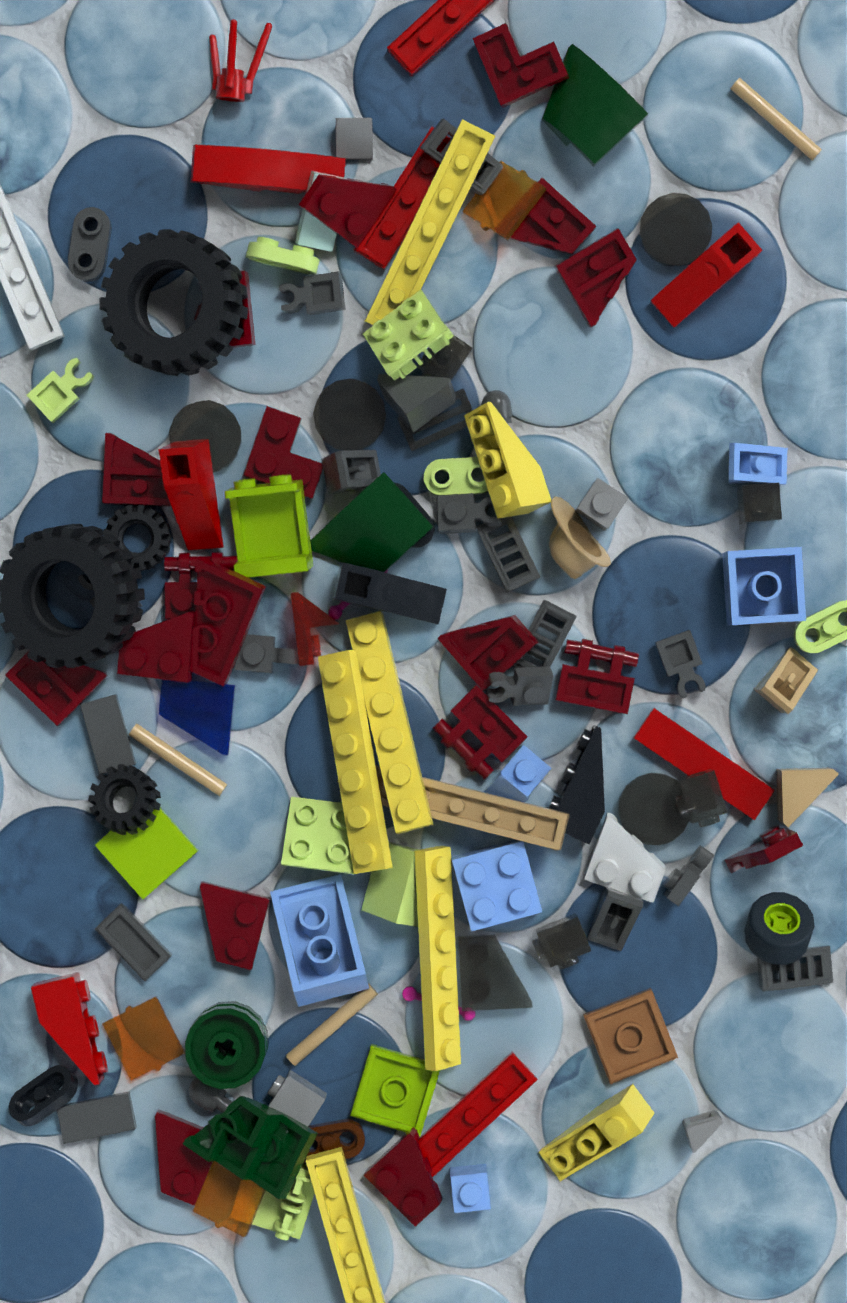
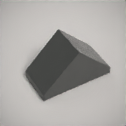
[377,374,456,433]
[321,450,381,495]
[587,886,643,951]

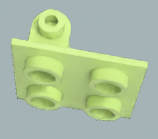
[363,290,454,381]
[281,797,354,875]
[230,1164,315,1240]

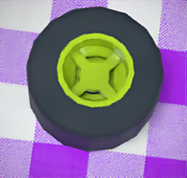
[744,892,815,965]

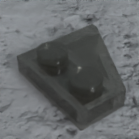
[458,934,533,1011]

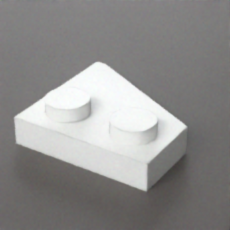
[584,812,666,903]

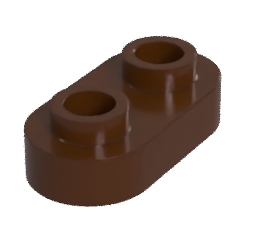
[303,1119,365,1165]

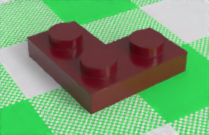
[473,23,569,108]
[244,406,323,499]

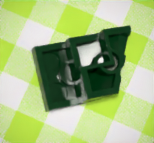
[542,44,648,167]
[310,472,433,572]
[183,1096,318,1199]

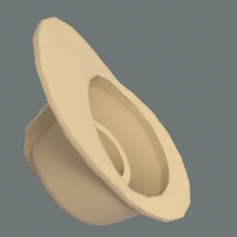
[549,496,611,579]

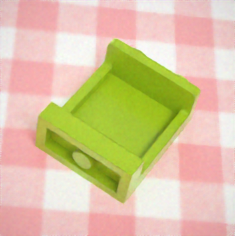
[224,474,314,578]

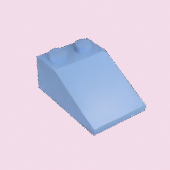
[270,874,369,1007]

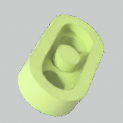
[245,237,320,275]
[424,457,488,496]
[793,600,847,653]

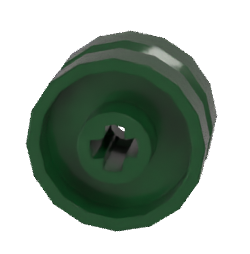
[185,1001,269,1089]

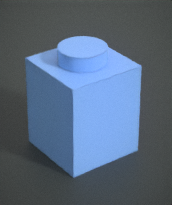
[450,1164,491,1213]

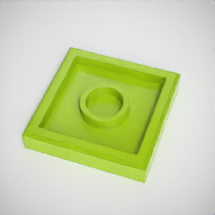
[95,807,199,899]
[350,1044,440,1136]

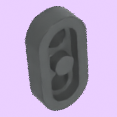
[68,207,112,282]

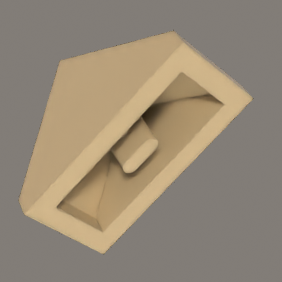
[754,647,818,714]
[776,767,839,828]

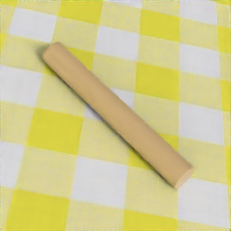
[730,78,822,161]
[129,723,227,796]
[286,983,378,1066]

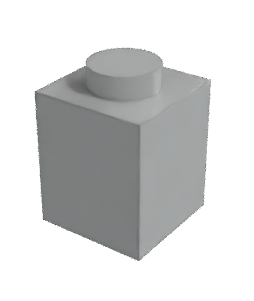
[575,478,628,531]
[267,1070,327,1127]

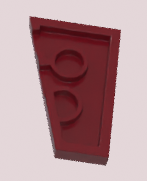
[190,556,266,686]

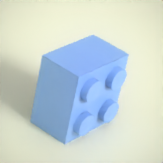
[722,547,806,626]
[451,840,542,932]

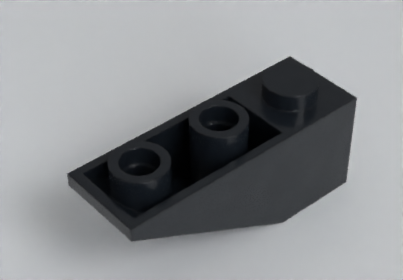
[332,563,447,624]
[547,725,605,844]

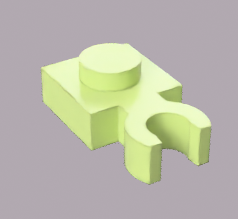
[27,358,94,423]

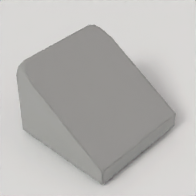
[336,118,373,160]
[682,1110,723,1153]

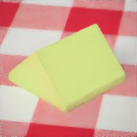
[361,841,419,927]

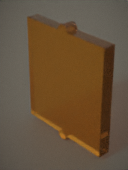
[463,161,546,241]
[102,996,185,1080]
[193,1161,266,1237]

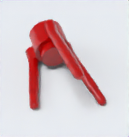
[209,19,272,102]

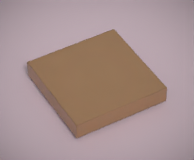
[583,988,678,1084]

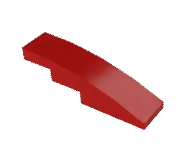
[191,144,346,194]

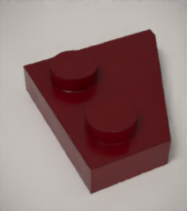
[495,178,597,255]
[554,228,637,327]
[5,651,108,726]
[363,1127,443,1227]

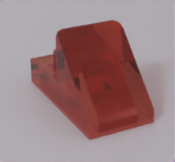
[291,592,340,666]

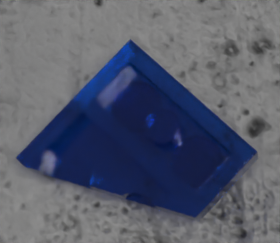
[159,679,236,755]

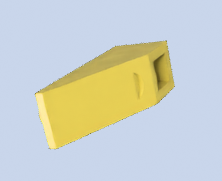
[464,402,551,519]
[539,1084,655,1181]

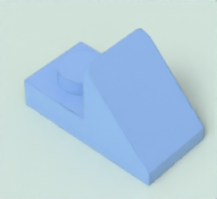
[729,443,788,485]
[483,744,551,802]

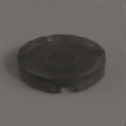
[639,193,713,267]
[313,378,386,451]
[169,400,242,473]
[618,772,691,845]

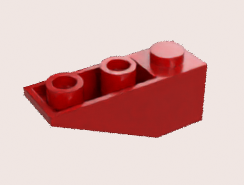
[650,222,762,328]
[158,439,224,550]
[31,972,108,1085]

